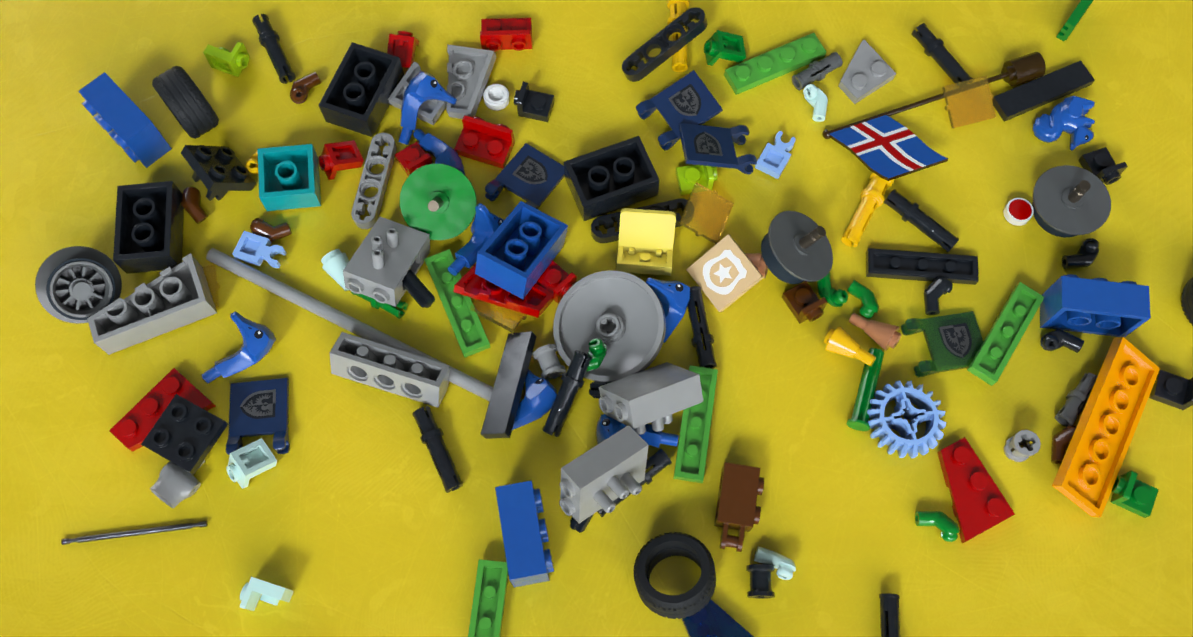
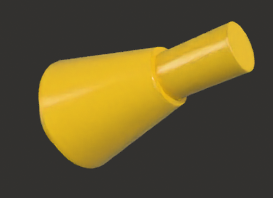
[824,326,876,367]

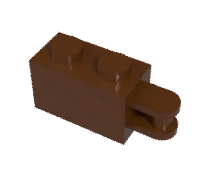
[714,462,764,552]

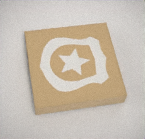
[686,234,764,312]

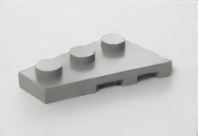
[446,44,497,119]

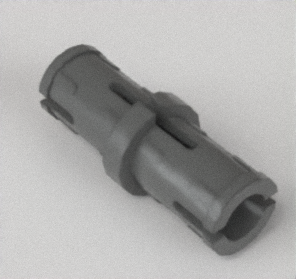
[792,52,843,90]
[1055,373,1098,427]

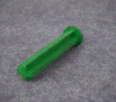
[847,348,884,431]

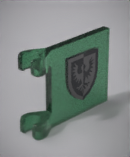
[901,311,983,377]

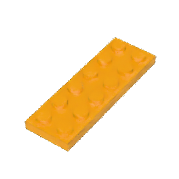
[1052,337,1160,517]

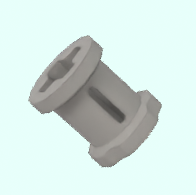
[532,344,566,381]
[1004,430,1041,462]

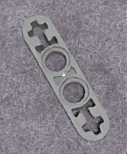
[351,133,397,229]

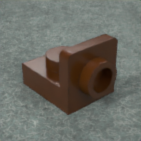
[782,281,827,324]

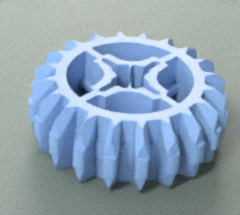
[867,380,946,458]

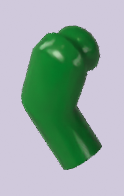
[817,272,848,307]
[847,280,879,319]
[586,338,607,372]
[915,511,960,542]

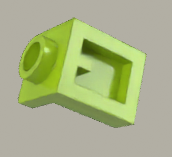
[203,42,250,77]
[676,165,717,196]

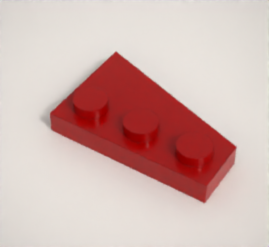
[453,264,554,318]
[109,368,216,452]
[937,437,1015,543]

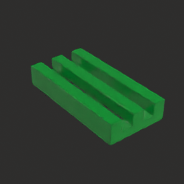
[1057,0,1093,41]

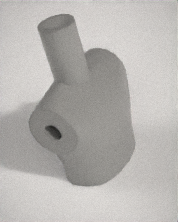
[150,460,205,509]

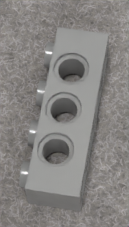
[330,332,450,408]

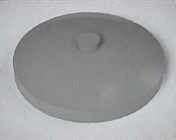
[553,270,666,382]

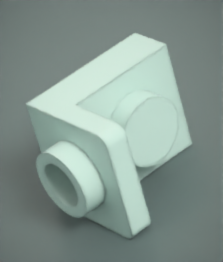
[226,438,277,489]
[240,577,294,611]

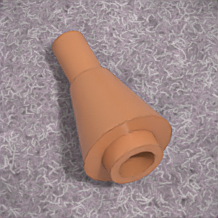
[849,313,902,351]

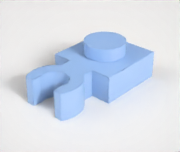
[755,131,795,179]
[232,231,287,268]

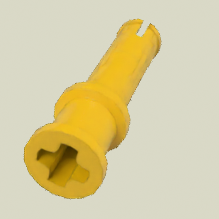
[667,0,689,72]
[841,172,894,247]

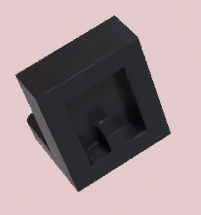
[514,81,554,122]
[1079,147,1128,185]
[1149,370,1193,410]

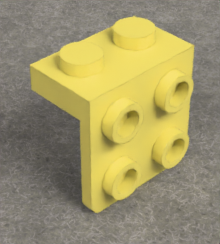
[616,208,676,276]

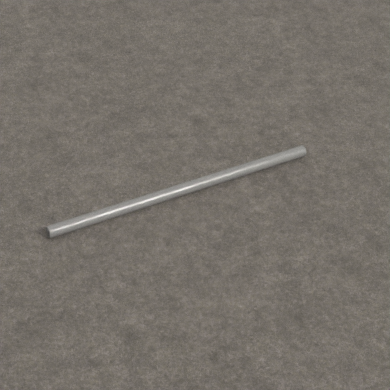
[206,248,493,401]

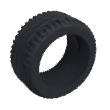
[152,66,219,139]
[633,532,716,619]

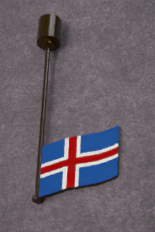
[822,52,1046,181]

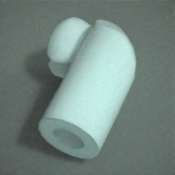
[803,84,828,122]
[754,546,796,580]

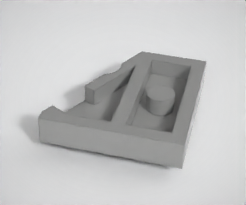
[838,40,896,104]
[388,62,447,125]

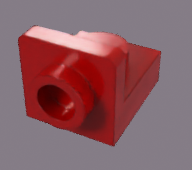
[387,31,419,69]
[319,140,364,180]
[394,141,433,176]
[536,261,577,304]

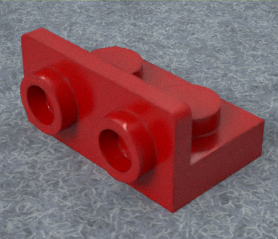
[480,18,532,51]
[454,115,515,169]

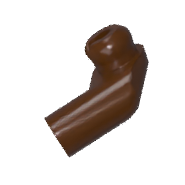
[290,72,321,104]
[181,186,208,224]
[250,218,292,242]
[1051,426,1077,464]

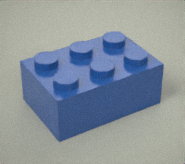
[78,72,172,168]
[475,201,568,299]
[1040,274,1151,337]
[495,480,554,588]

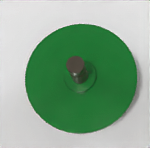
[400,163,477,240]

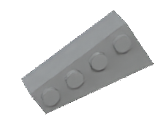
[87,253,217,355]

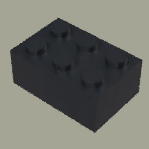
[318,42,404,137]
[564,136,660,221]
[113,181,184,274]

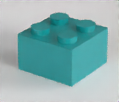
[258,144,321,211]

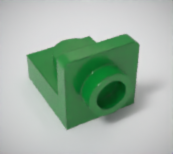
[704,30,746,66]
[1111,470,1159,518]

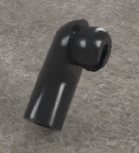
[1062,238,1099,269]
[924,277,953,315]
[1040,329,1084,353]

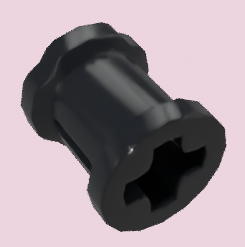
[746,564,775,599]

